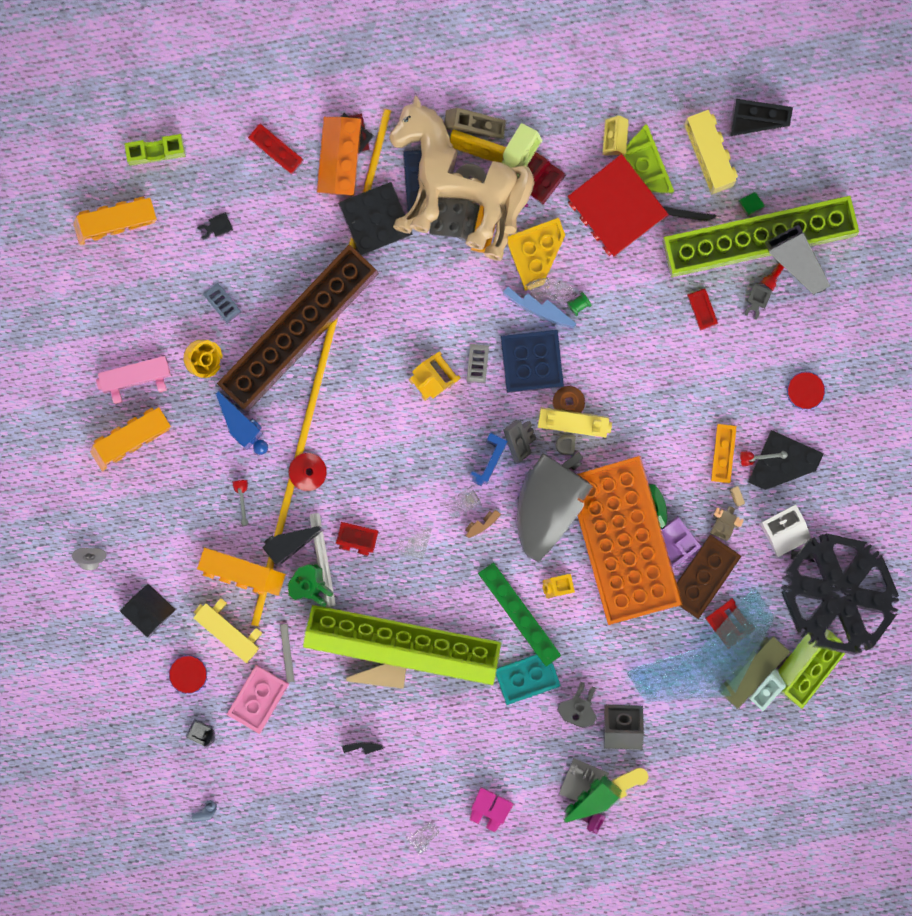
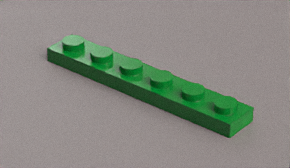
[478,562,562,667]

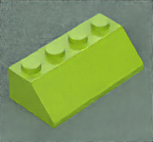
[778,629,845,709]

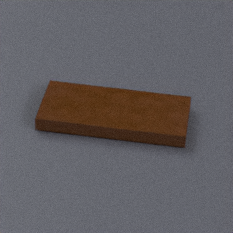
[677,535,742,619]

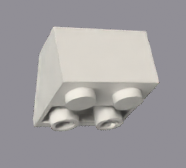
[760,505,811,557]

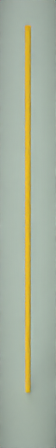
[251,109,391,626]

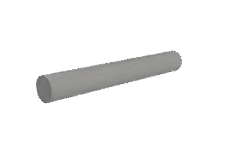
[280,624,294,682]

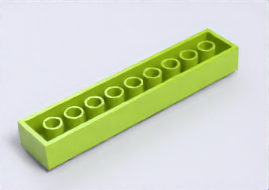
[662,195,859,278]
[303,605,502,685]

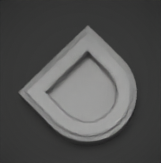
[556,435,576,456]

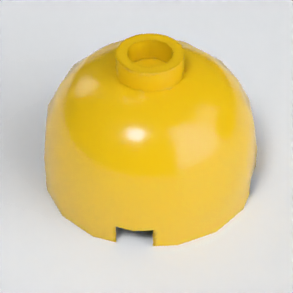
[183,340,223,378]

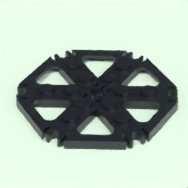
[781,533,899,655]

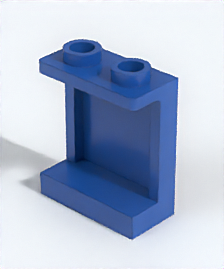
[470,433,508,486]

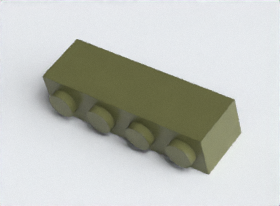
[720,636,790,709]

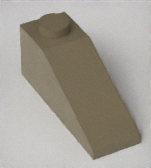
[444,108,506,139]

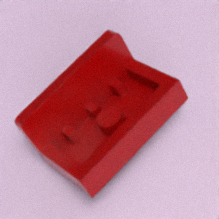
[335,522,379,556]

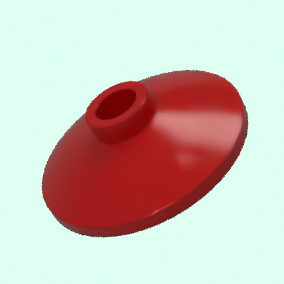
[288,453,327,491]

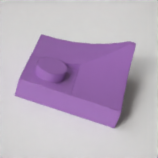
[661,516,701,569]

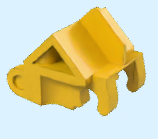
[409,351,461,401]

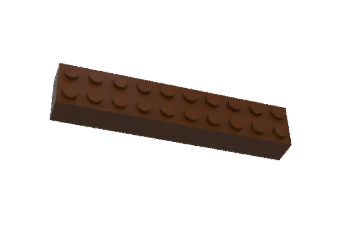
[217,244,379,412]

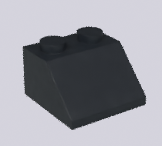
[120,584,176,638]

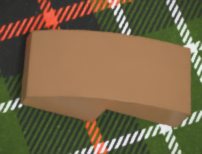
[465,510,501,538]

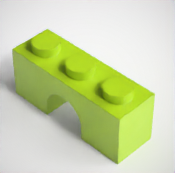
[124,134,186,166]

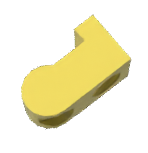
[611,768,649,799]

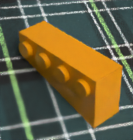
[73,196,157,246]
[90,407,171,471]
[197,547,286,596]

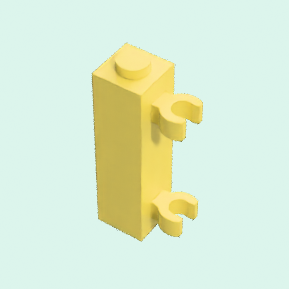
[538,407,612,438]
[194,598,262,663]

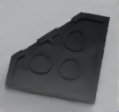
[748,430,824,490]

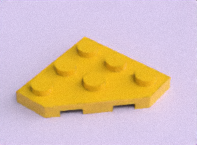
[507,217,565,291]

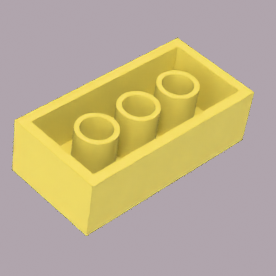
[684,110,738,195]

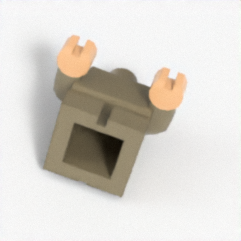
[710,506,744,541]

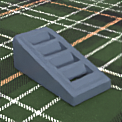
[203,283,242,324]

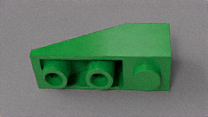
[563,775,622,823]

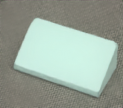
[749,669,786,711]

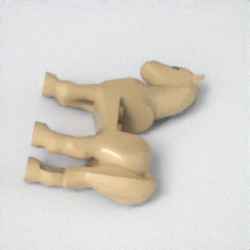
[389,96,534,261]

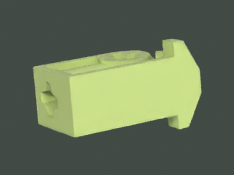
[501,123,542,177]

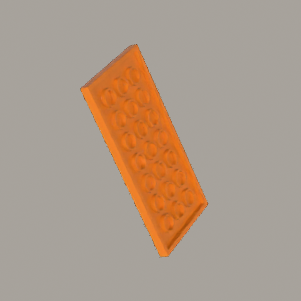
[577,456,683,625]

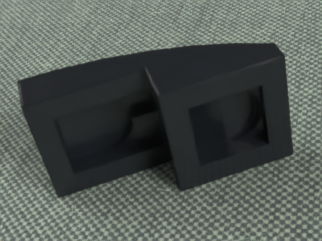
[342,742,384,755]

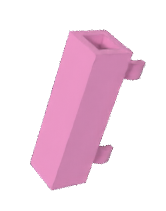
[96,356,171,404]

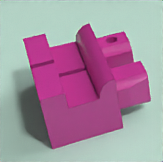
[470,787,514,832]

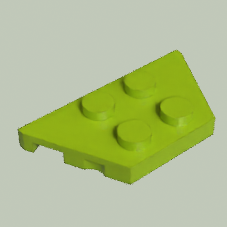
[618,124,674,194]

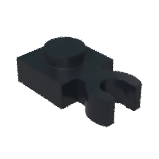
[197,212,234,240]

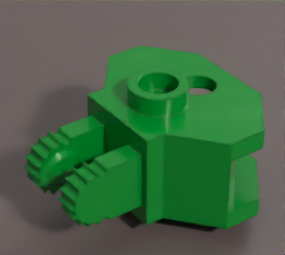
[288,564,334,607]

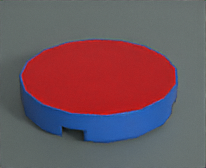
[787,372,825,410]
[169,656,207,694]

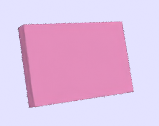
[226,665,289,734]

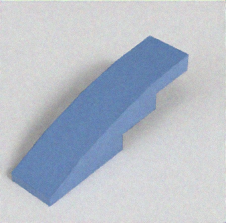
[503,287,576,329]

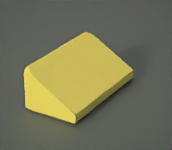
[603,115,629,155]

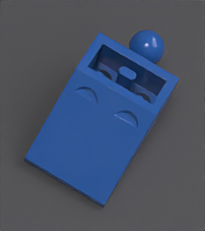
[216,391,268,455]

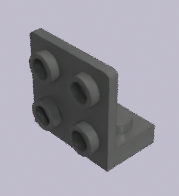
[429,197,480,242]

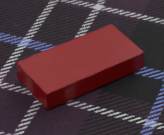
[687,288,718,331]

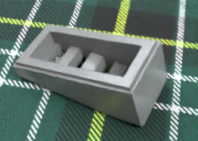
[467,344,489,384]

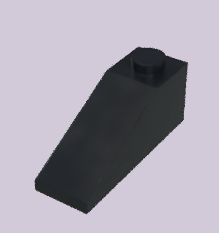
[262,526,324,566]

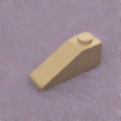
[346,664,406,689]

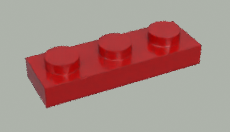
[248,123,304,175]

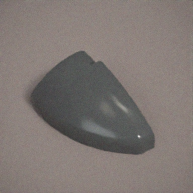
[517,453,593,562]

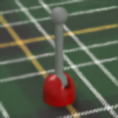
[740,451,787,467]
[232,480,248,526]

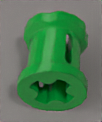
[567,292,592,316]

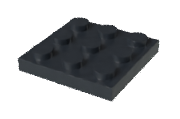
[338,182,413,256]

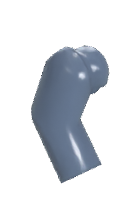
[192,800,217,823]

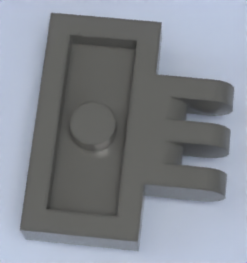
[503,420,536,463]

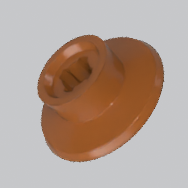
[553,386,585,413]

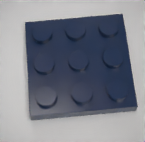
[500,330,564,393]

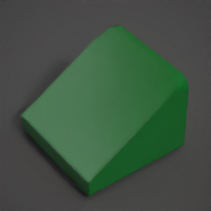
[738,192,765,217]

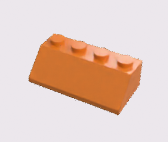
[317,117,362,196]

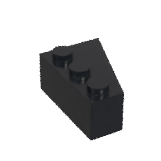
[729,98,793,137]

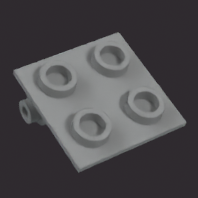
[559,758,609,801]

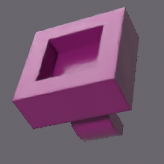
[581,813,606,834]

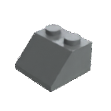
[604,704,644,750]

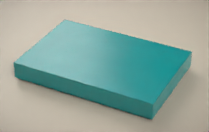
[496,654,561,705]

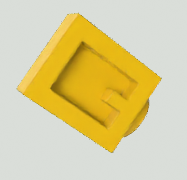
[542,574,575,599]

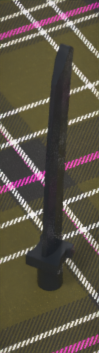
[663,206,716,221]

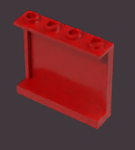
[567,154,669,257]

